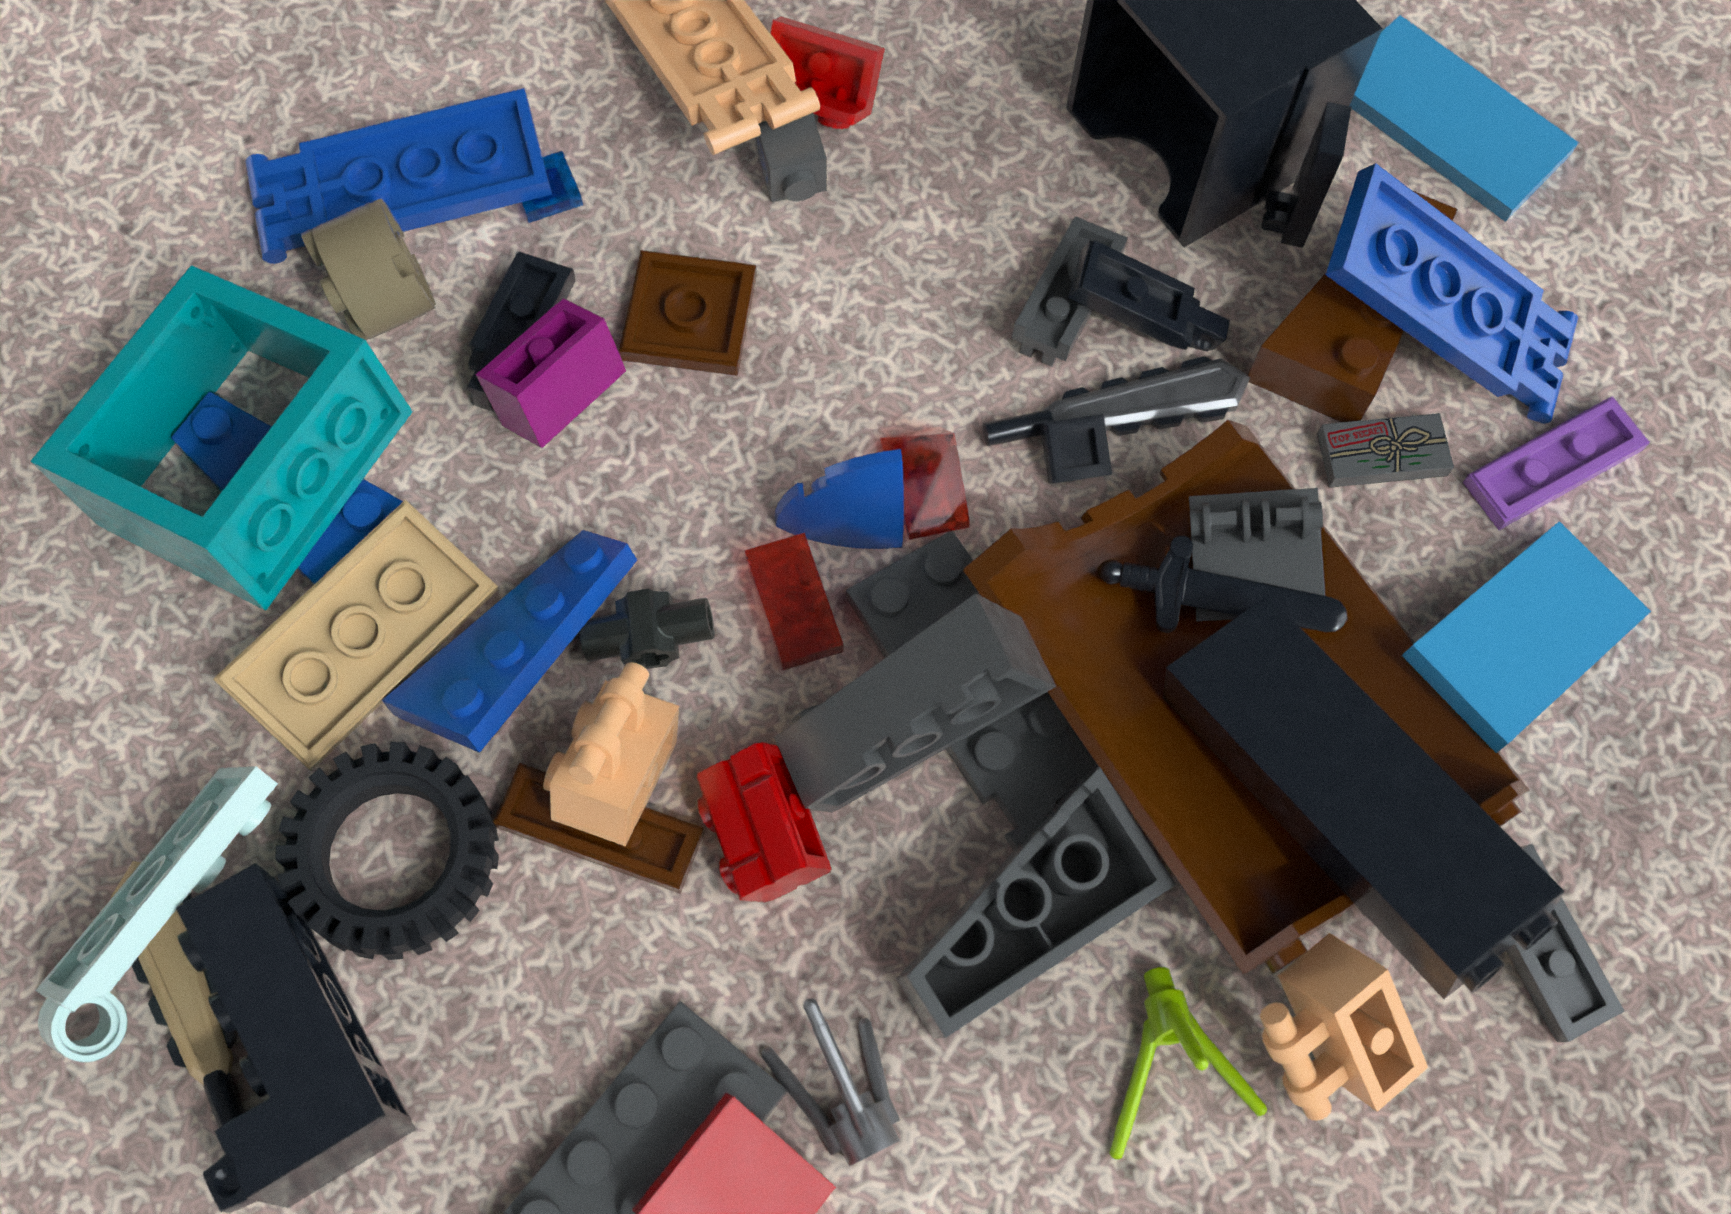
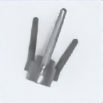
[761,998,900,1166]

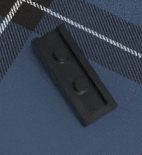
[1261,102,1352,248]

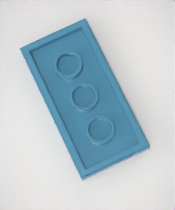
[1350,15,1579,222]
[1402,521,1651,753]

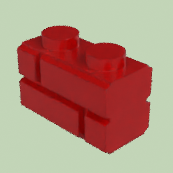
[696,742,832,903]

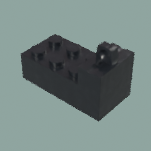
[176,863,416,1213]

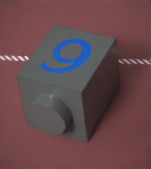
[755,113,827,203]

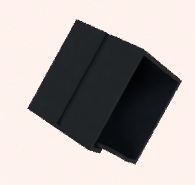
[1066,0,1383,248]

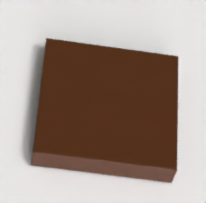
[619,250,757,376]

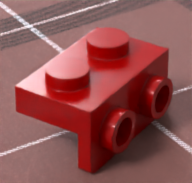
[770,16,885,129]

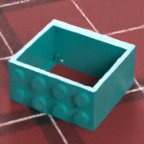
[30,265,413,611]

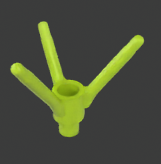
[1109,967,1267,1160]

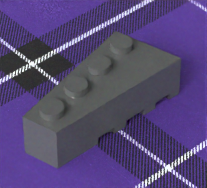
[774,594,1056,813]
[896,767,1176,1038]

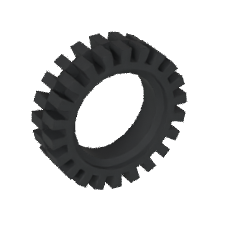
[275,742,499,960]

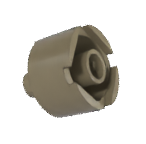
[301,199,436,340]

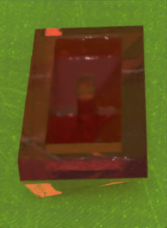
[880,426,970,540]

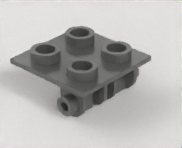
[1189,488,1325,622]

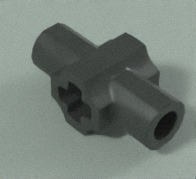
[579,588,715,669]

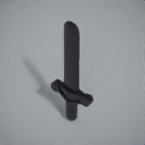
[1097,536,1347,633]

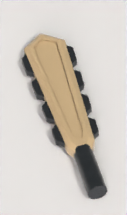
[111,861,245,1128]

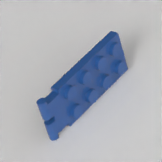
[245,88,552,264]
[1326,163,1578,424]

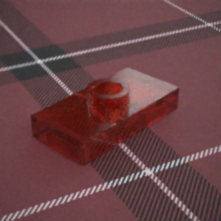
[744,533,844,671]

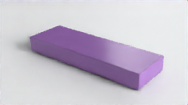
[1462,396,1650,530]

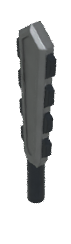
[982,356,1250,446]

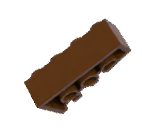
[1248,190,1458,422]

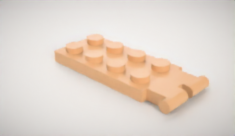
[605,0,820,155]

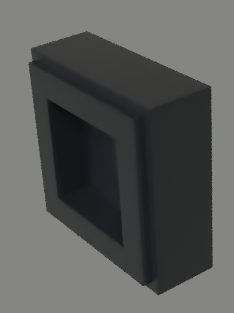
[1040,414,1112,484]

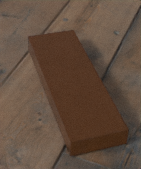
[493,763,705,894]

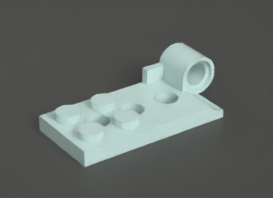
[35,766,278,1062]

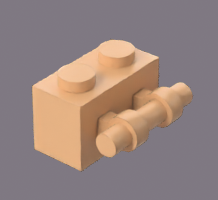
[543,662,679,846]
[1260,933,1428,1121]

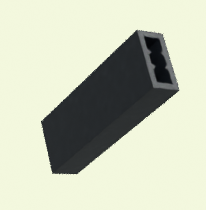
[1163,596,1565,999]

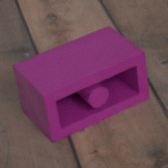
[476,298,626,448]

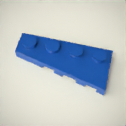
[171,391,403,585]
[382,530,637,753]

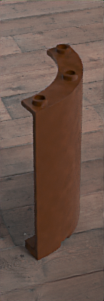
[963,420,1530,975]

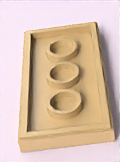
[213,500,498,771]

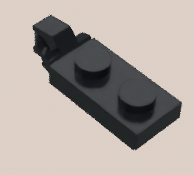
[1068,240,1230,352]
[467,252,576,412]

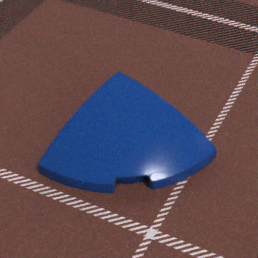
[775,449,904,549]

